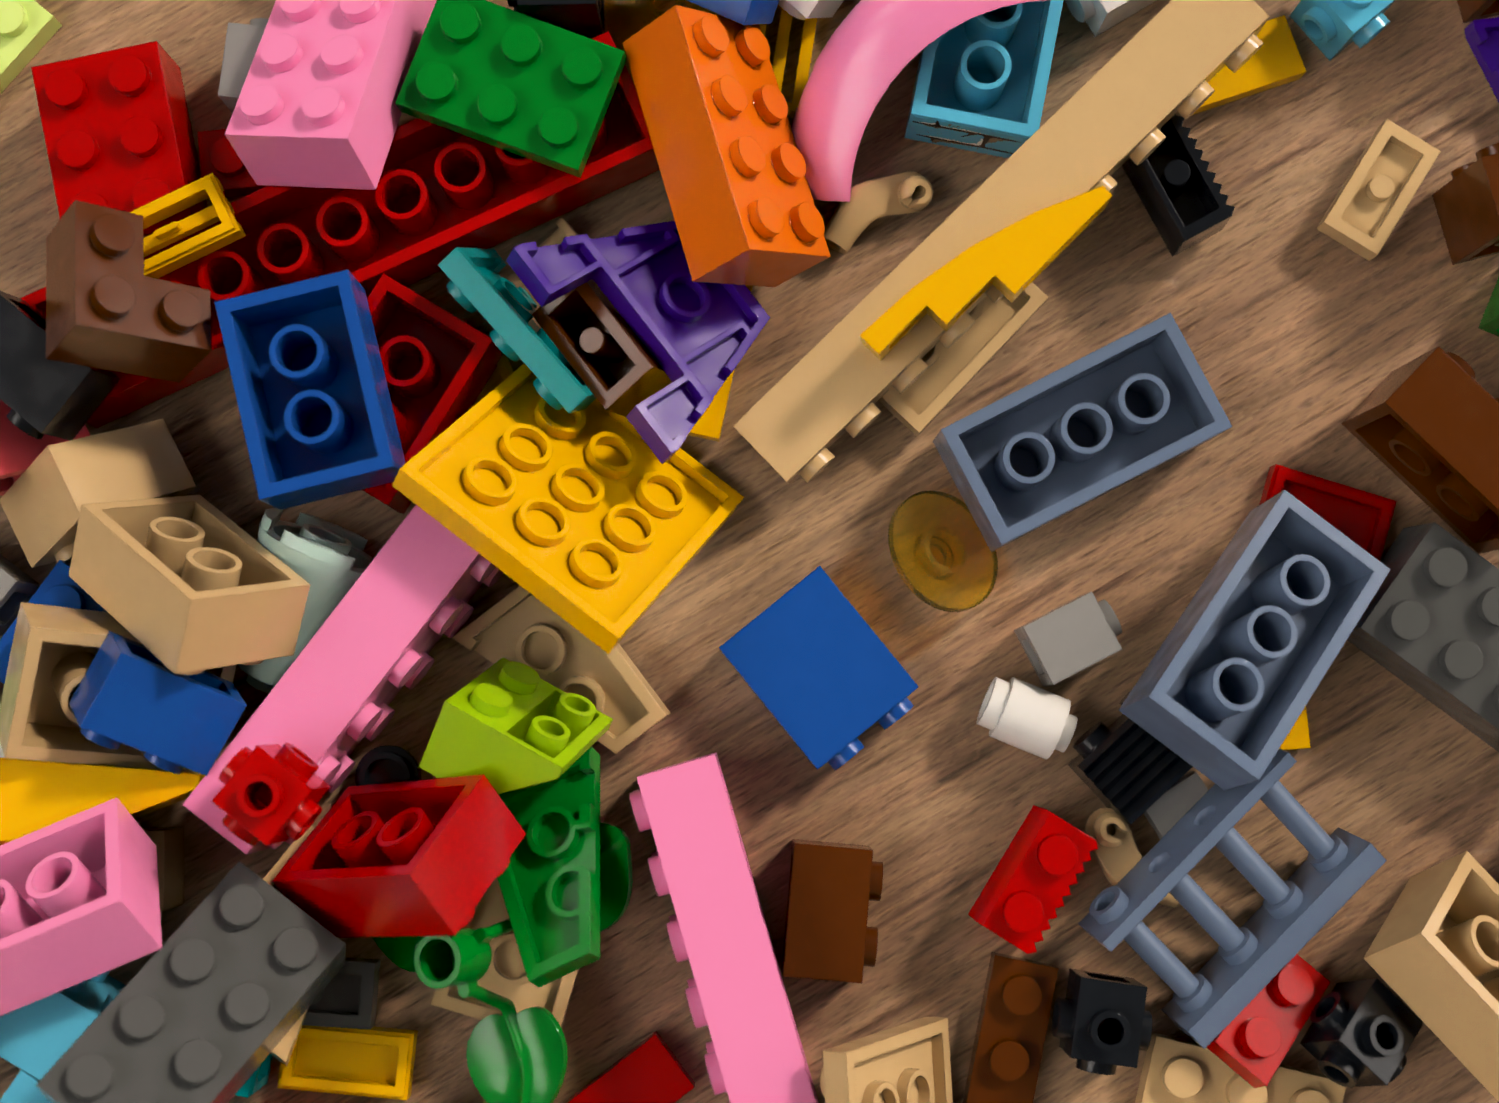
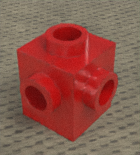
[212,742,331,846]

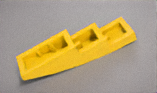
[859,186,1113,361]

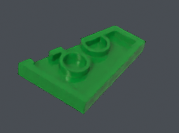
[497,747,600,988]

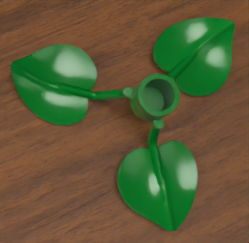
[372,822,633,1103]

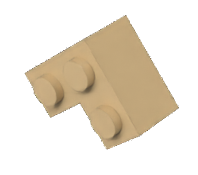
[0,419,196,568]

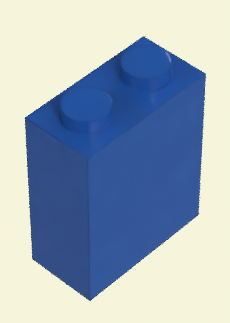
[719,566,919,771]

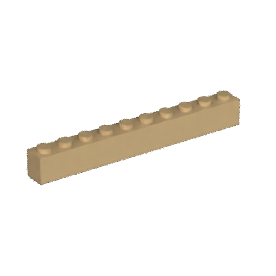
[733,0,1270,484]

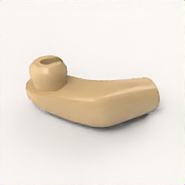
[824,171,933,254]
[1085,807,1179,908]

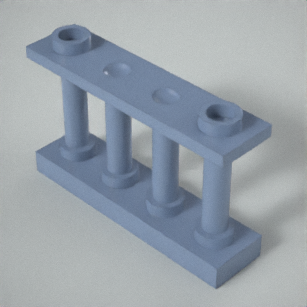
[1078,748,1387,1049]

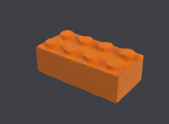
[622,5,831,287]

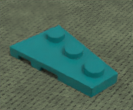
[438,247,596,414]

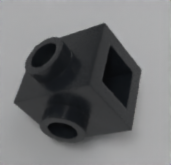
[1052,968,1152,1075]
[1300,978,1424,1088]

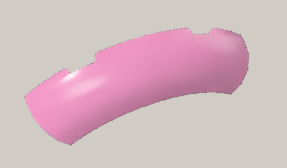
[791,0,1046,202]

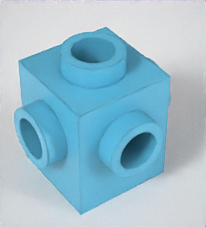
[1289,0,1396,61]

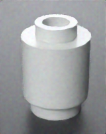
[976,677,1078,760]

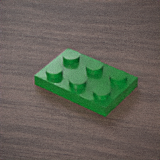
[395,0,627,178]

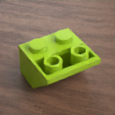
[419,658,613,794]

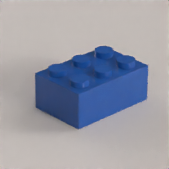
[215,269,406,510]

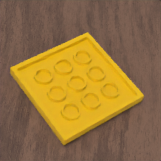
[392,363,744,654]

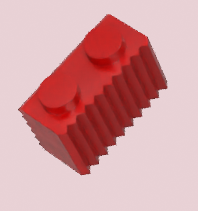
[968,805,1098,954]

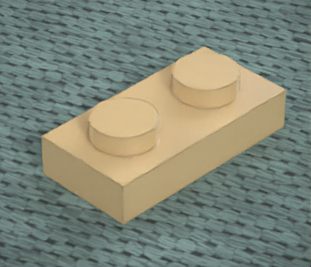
[1316,119,1441,261]

